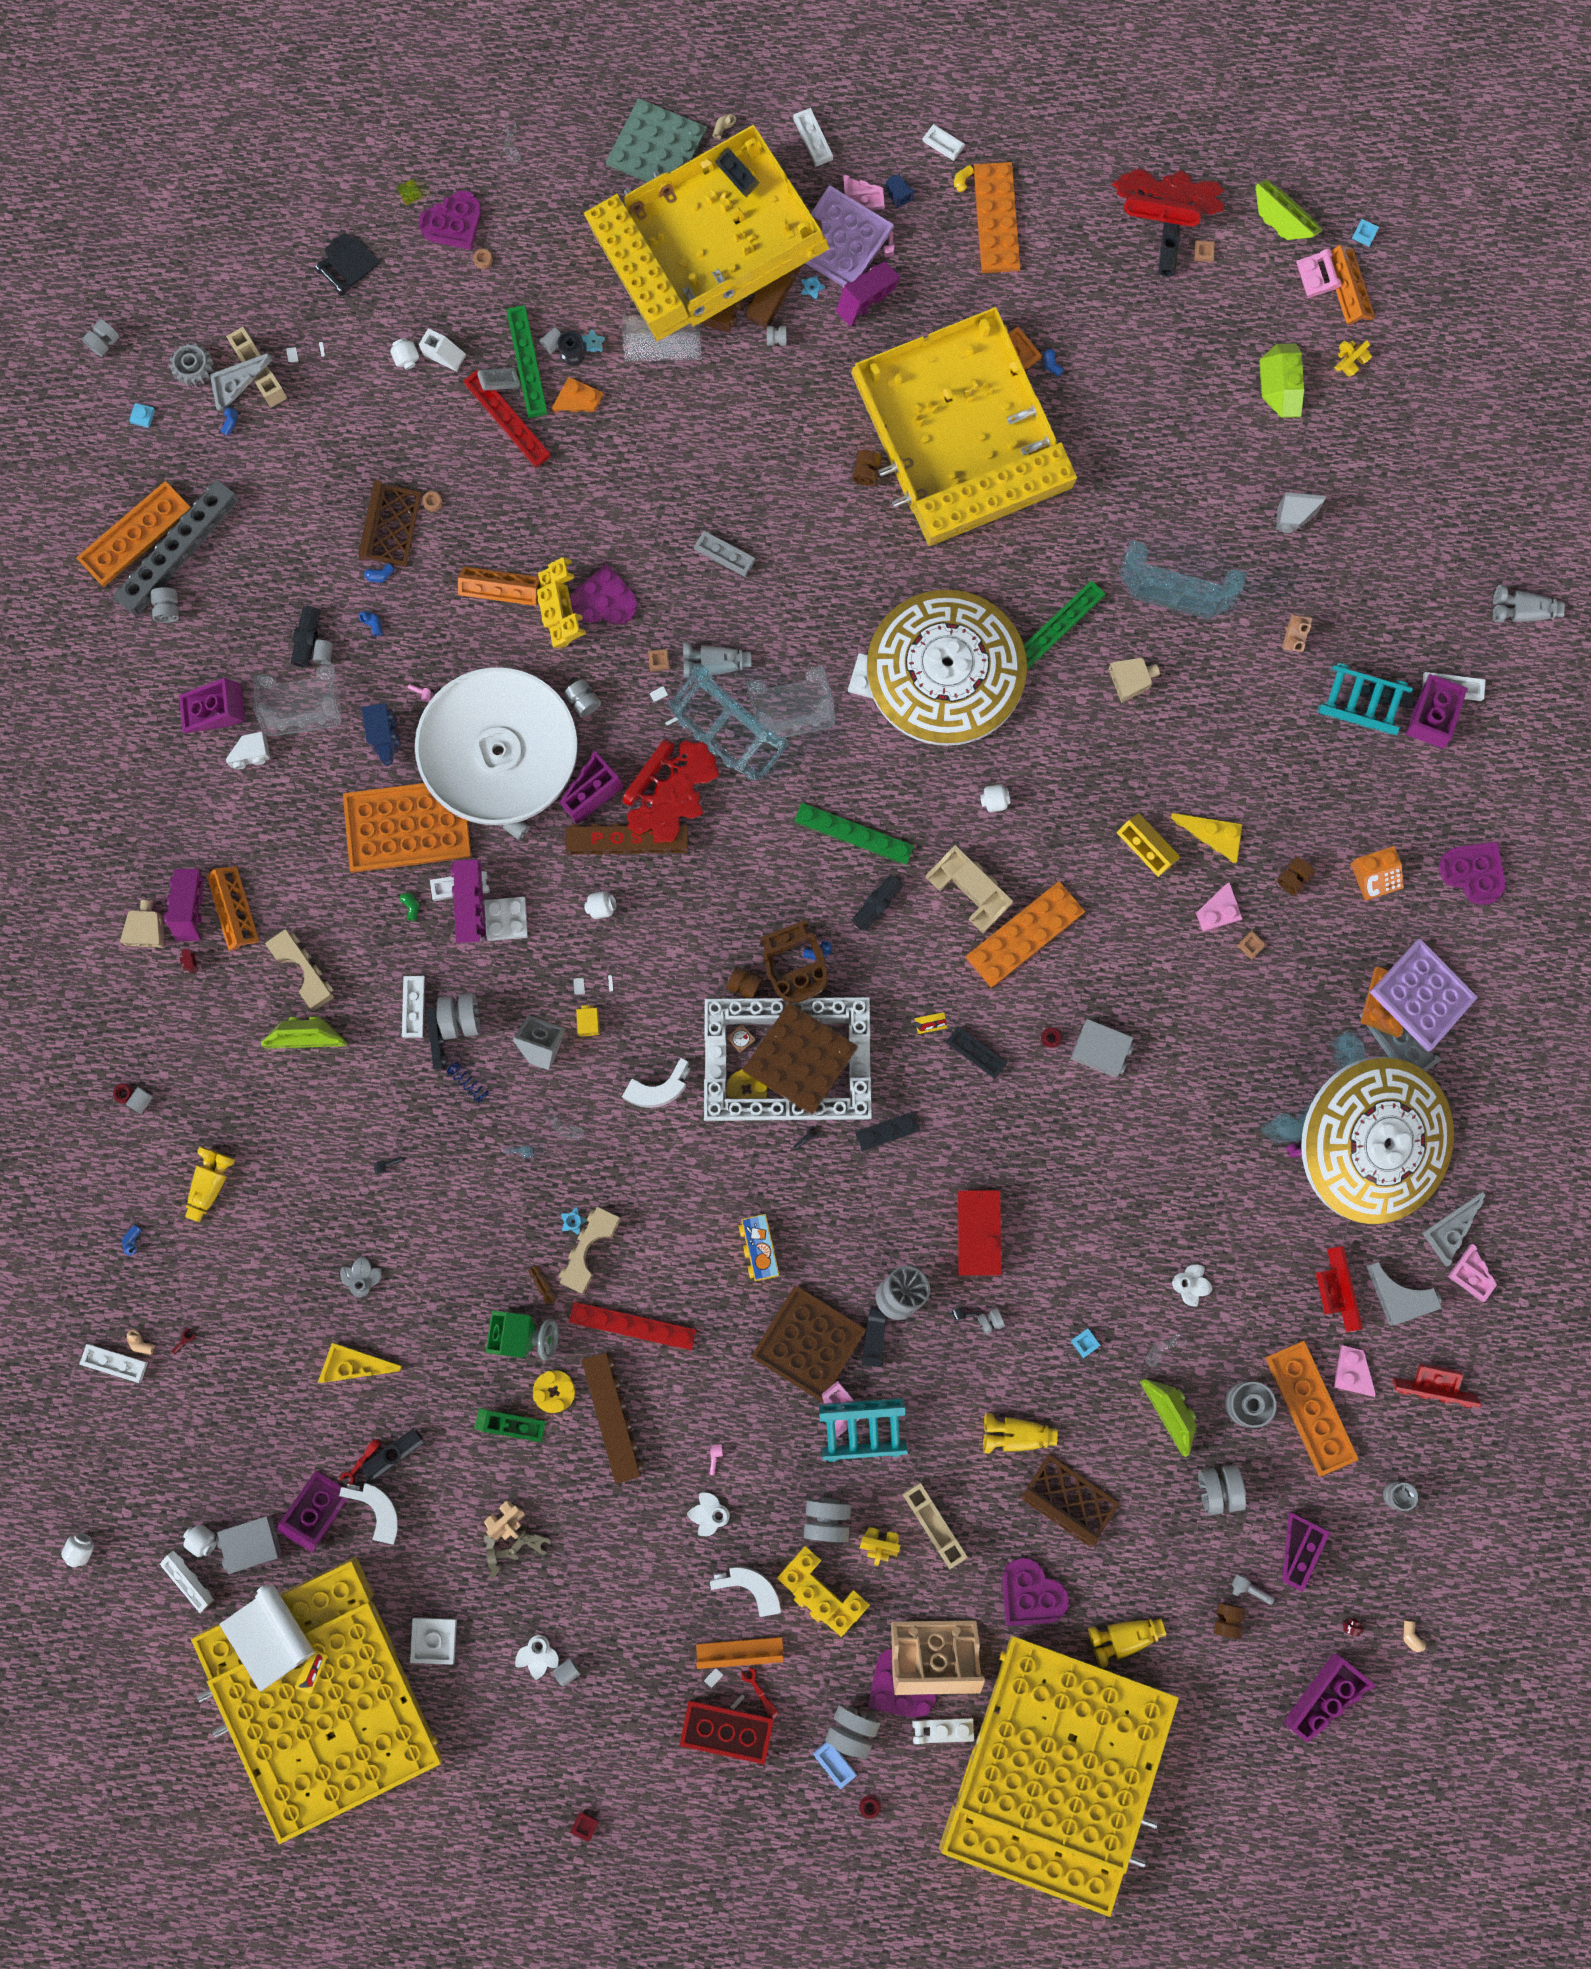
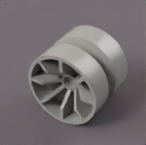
[437,992,480,1040]
[876,1266,930,1320]
[1225,1382,1276,1428]
[1198,1465,1246,1516]
[803,1498,851,1542]
[825,1704,881,1759]

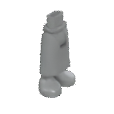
[1493,585,1565,623]
[683,641,751,678]

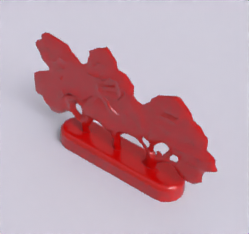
[1111,168,1225,226]
[622,738,719,843]

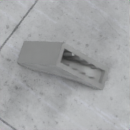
[1366,1262,1442,1326]

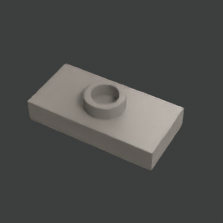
[477,368,521,390]

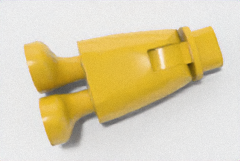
[185,1146,235,1222]
[983,1413,1058,1454]
[1088,1619,1166,1669]

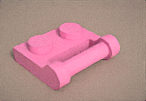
[1296,249,1342,298]

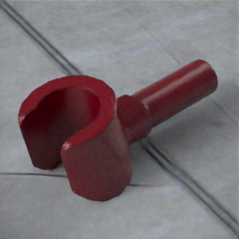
[171,1328,196,1355]

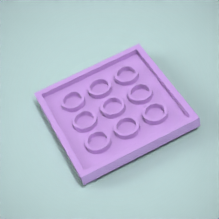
[805,185,894,287]
[1370,939,1478,1052]

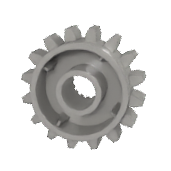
[169,343,214,387]

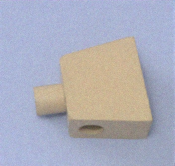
[1109,658,1160,703]
[120,900,165,948]

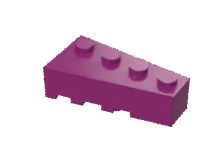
[450,859,487,943]
[1282,1653,1376,1743]

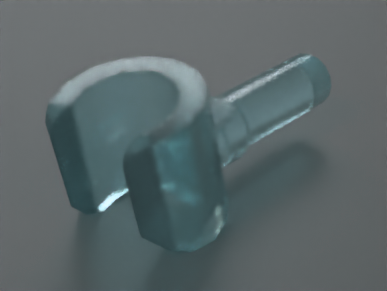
[503,1146,534,1159]

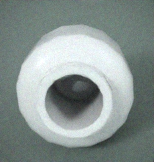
[390,338,419,370]
[980,784,1010,812]
[585,891,616,919]
[183,1524,217,1557]
[61,1533,94,1567]

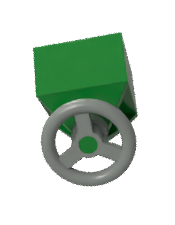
[485,1311,559,1361]

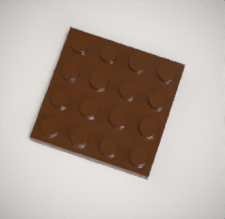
[743,1002,858,1116]
[751,1285,866,1402]

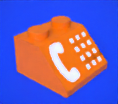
[1351,846,1404,901]

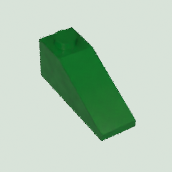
[474,1408,546,1442]

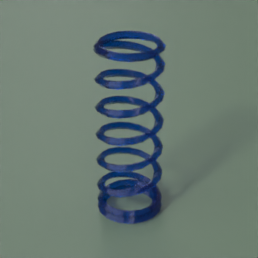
[446,1062,489,1103]

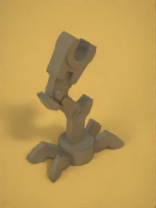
[484,1530,552,1579]

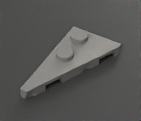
[210,353,272,411]
[1422,1192,1485,1266]

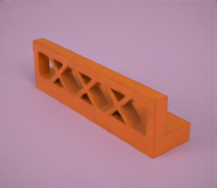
[1331,245,1375,325]
[458,566,540,606]
[206,866,259,951]
[696,1637,784,1669]

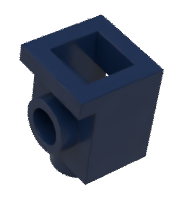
[886,174,914,208]

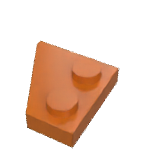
[552,377,604,412]

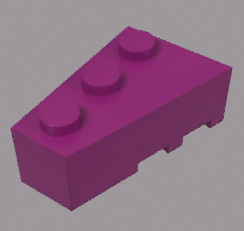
[836,261,900,327]
[560,750,623,824]
[164,869,203,941]
[1281,1512,1330,1592]

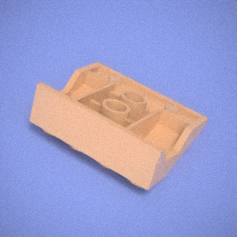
[891,1621,985,1695]

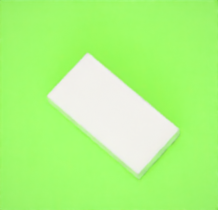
[923,124,965,161]

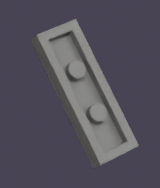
[694,531,755,577]

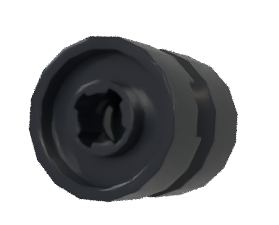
[557,330,585,366]

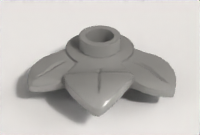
[340,1256,382,1297]

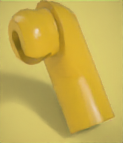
[954,165,974,192]

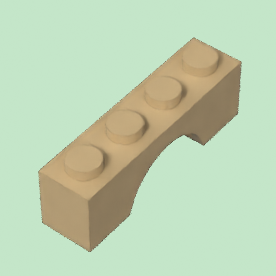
[226,327,287,408]
[265,929,335,1011]
[559,1207,621,1294]
[902,1482,968,1569]

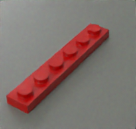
[463,370,551,468]
[569,1302,696,1351]

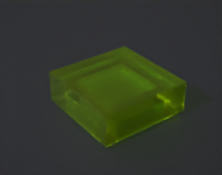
[396,179,423,206]

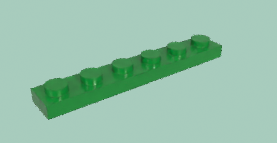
[506,305,548,419]
[1024,580,1105,670]
[794,803,914,865]

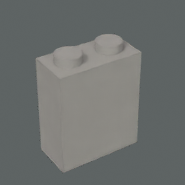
[1070,1019,1134,1078]
[216,1515,283,1574]

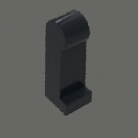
[861,1305,885,1367]

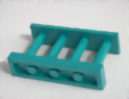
[1316,663,1413,735]
[819,1398,908,1462]

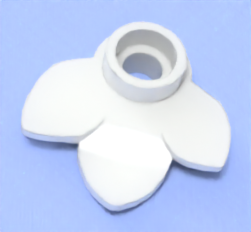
[1172,1264,1212,1306]
[687,1492,730,1536]
[515,1635,559,1680]

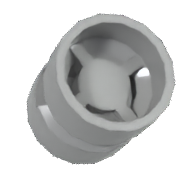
[82,319,120,357]
[151,587,179,623]
[564,679,601,718]
[1383,1481,1418,1511]

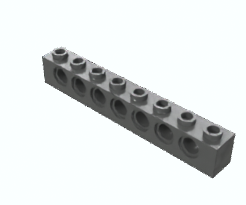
[113,480,239,617]

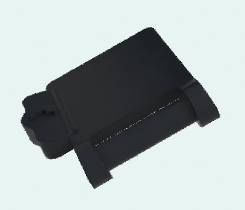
[314,233,380,296]

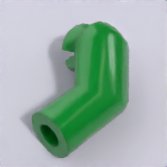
[400,892,420,922]

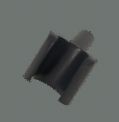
[793,1126,819,1150]
[374,1157,403,1174]
[952,1307,983,1321]

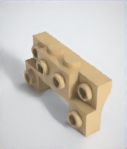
[925,845,1013,934]

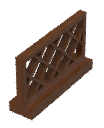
[359,479,421,567]
[1019,1454,1120,1548]

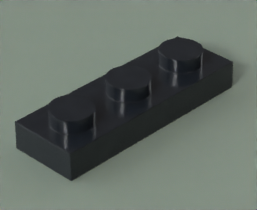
[715,148,760,198]
[426,1008,448,1072]
[945,1026,1007,1080]
[855,1111,920,1152]

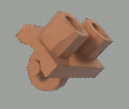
[1282,614,1312,652]

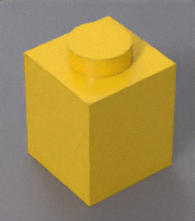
[576,1005,600,1036]

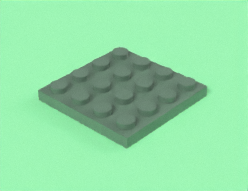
[606,98,707,182]

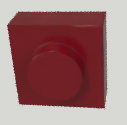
[180,949,198,973]
[570,1810,600,1842]

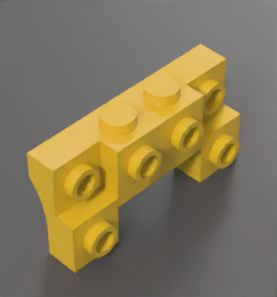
[537,557,586,649]
[777,1545,870,1637]

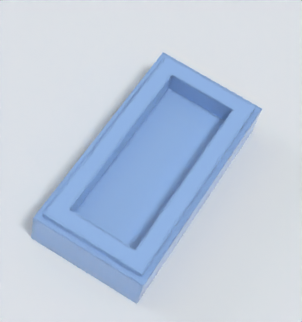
[813,1742,857,1789]

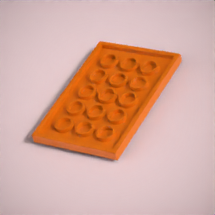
[343,783,472,873]

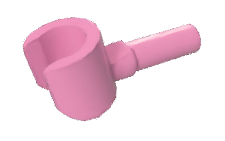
[883,231,895,258]
[408,684,434,702]
[710,1444,723,1475]

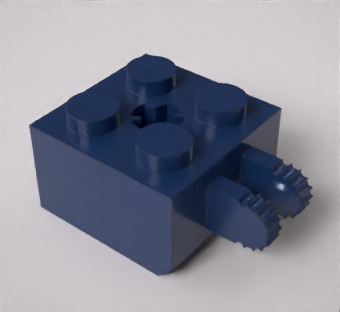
[362,703,401,766]

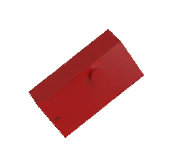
[957,1191,1001,1276]
[679,1701,774,1765]

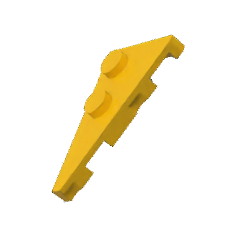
[1170,813,1242,863]
[318,1343,402,1383]

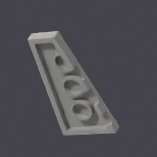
[1359,1013,1441,1071]

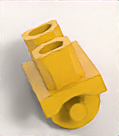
[1334,340,1372,377]
[860,1527,900,1566]

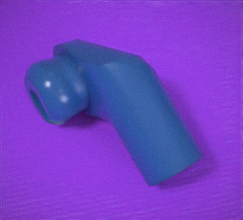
[1042,349,1064,377]
[220,407,238,436]
[364,563,395,583]
[359,611,383,637]
[803,941,832,960]
[122,1224,142,1256]

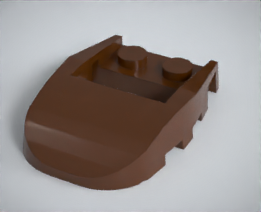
[760,920,828,1003]

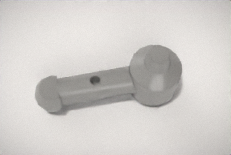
[1232,1574,1274,1605]

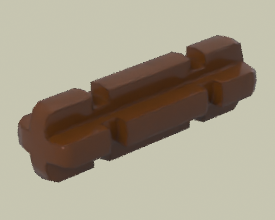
[528,1265,556,1305]

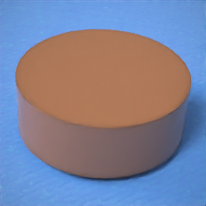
[473,249,493,269]
[422,491,443,512]

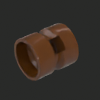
[852,450,882,487]
[1276,857,1315,896]
[726,965,763,999]
[1213,1602,1246,1639]

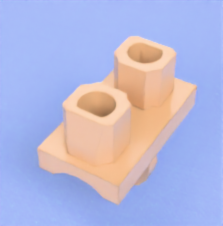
[484,1501,526,1540]

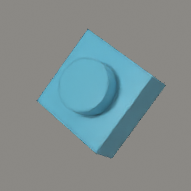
[1352,219,1379,246]
[129,403,155,428]
[1070,1328,1100,1358]

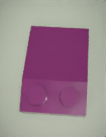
[1405,674,1468,749]
[179,678,245,733]
[277,1471,348,1553]

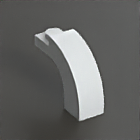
[622,1058,690,1108]
[339,1483,398,1545]
[710,1566,781,1617]

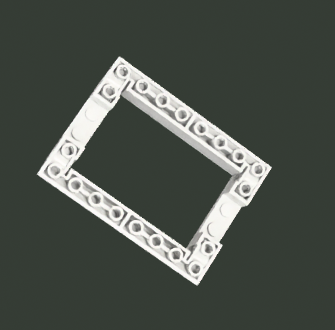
[704,998,871,1121]

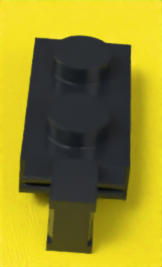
[1359,683,1415,708]

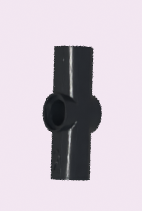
[1158,222,1180,278]
[290,606,321,668]
[851,874,904,932]
[361,1428,425,1481]

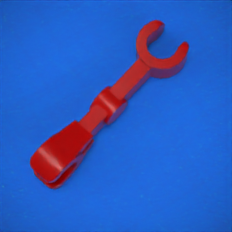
[340,1439,381,1484]
[741,1667,779,1719]

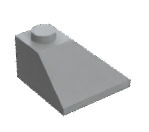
[1276,492,1326,533]
[513,1015,566,1070]

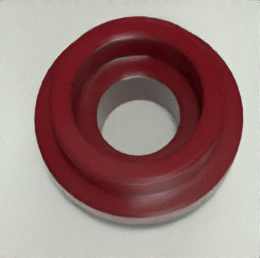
[1041,1027,1062,1048]
[113,1083,134,1104]
[1342,1617,1365,1637]
[859,1795,881,1819]

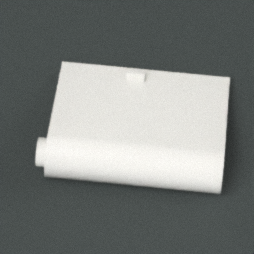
[219,1584,315,1692]

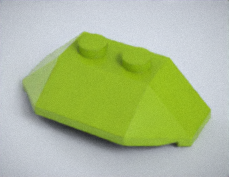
[1256,179,1323,240]
[1259,343,1304,418]
[261,1017,347,1049]
[1139,1379,1197,1457]

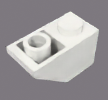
[419,328,466,372]
[226,732,270,769]

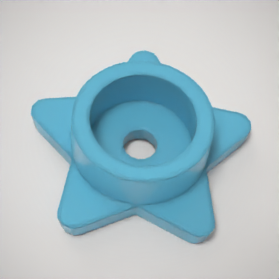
[801,275,825,299]
[581,330,605,352]
[561,1208,587,1235]

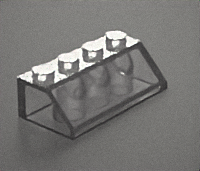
[622,315,702,362]

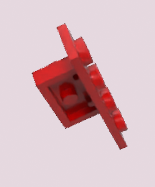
[1316,1246,1363,1332]
[1393,1363,1481,1408]

